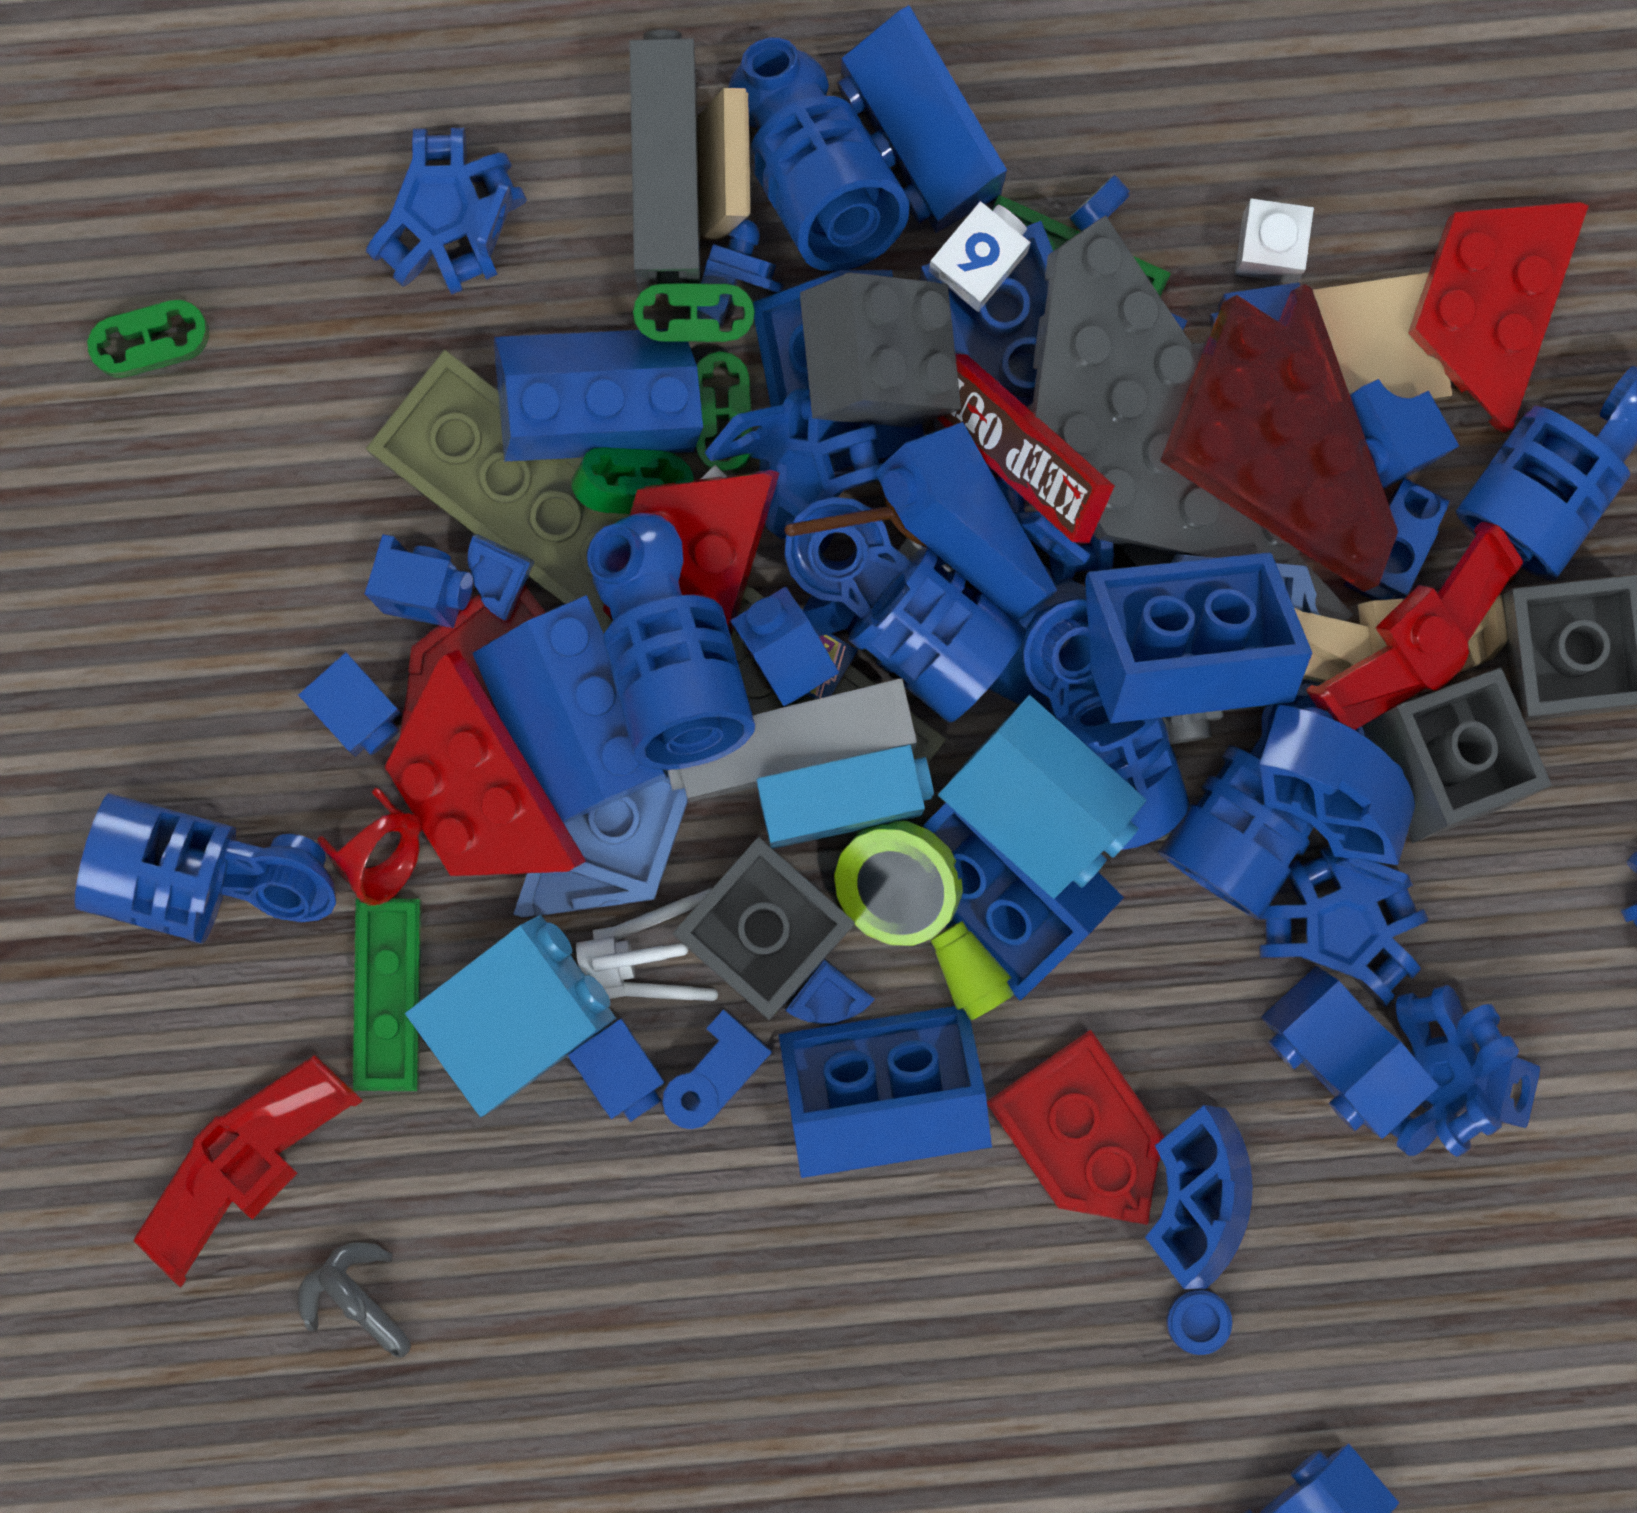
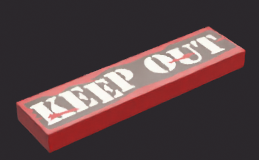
[937,353,1115,543]

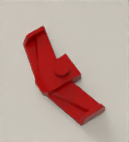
[1306,522,1523,730]
[133,1055,363,1288]

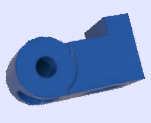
[1344,477,1450,601]
[662,1009,773,1129]

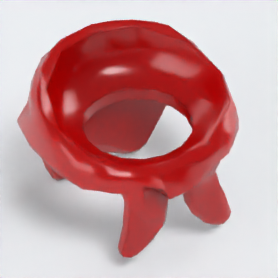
[317,787,421,906]

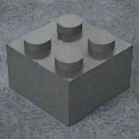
[800,272,961,428]
[1501,575,1637,722]
[1362,667,1552,844]
[672,837,855,1021]

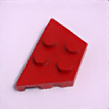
[1408,202,1589,433]
[603,470,780,636]
[385,649,586,876]

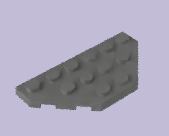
[1028,215,1320,564]

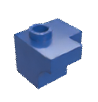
[1323,379,1459,506]

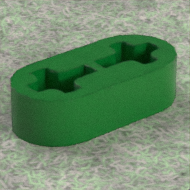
[632,283,755,342]
[87,300,209,378]
[696,351,752,475]
[571,447,694,514]

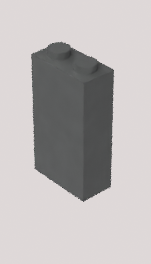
[629,30,701,293]

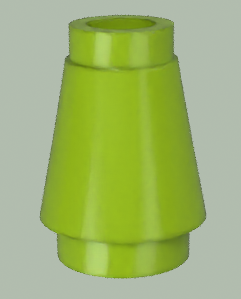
[930,920,1014,1020]

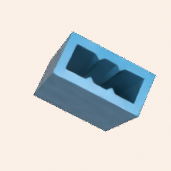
[938,695,1147,899]
[756,744,934,849]
[405,915,617,1118]

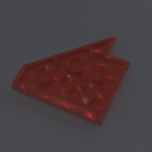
[1160,284,1398,592]

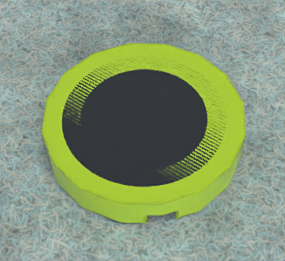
[834,821,963,946]

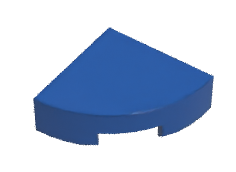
[467,534,535,621]
[785,960,875,1024]

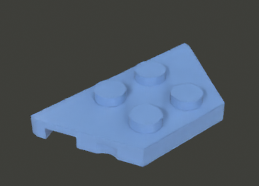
[514,770,688,918]

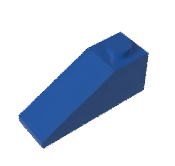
[874,422,1057,621]

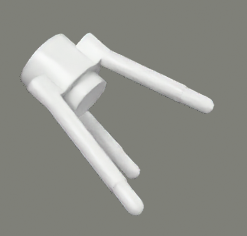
[576,888,718,1001]

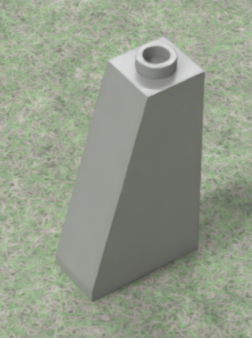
[668,679,917,802]

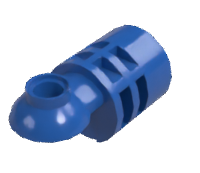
[728,37,910,271]
[1456,366,1637,581]
[784,497,1026,723]
[587,513,755,770]
[1022,599,1189,850]
[1158,695,1365,920]
[75,793,336,944]

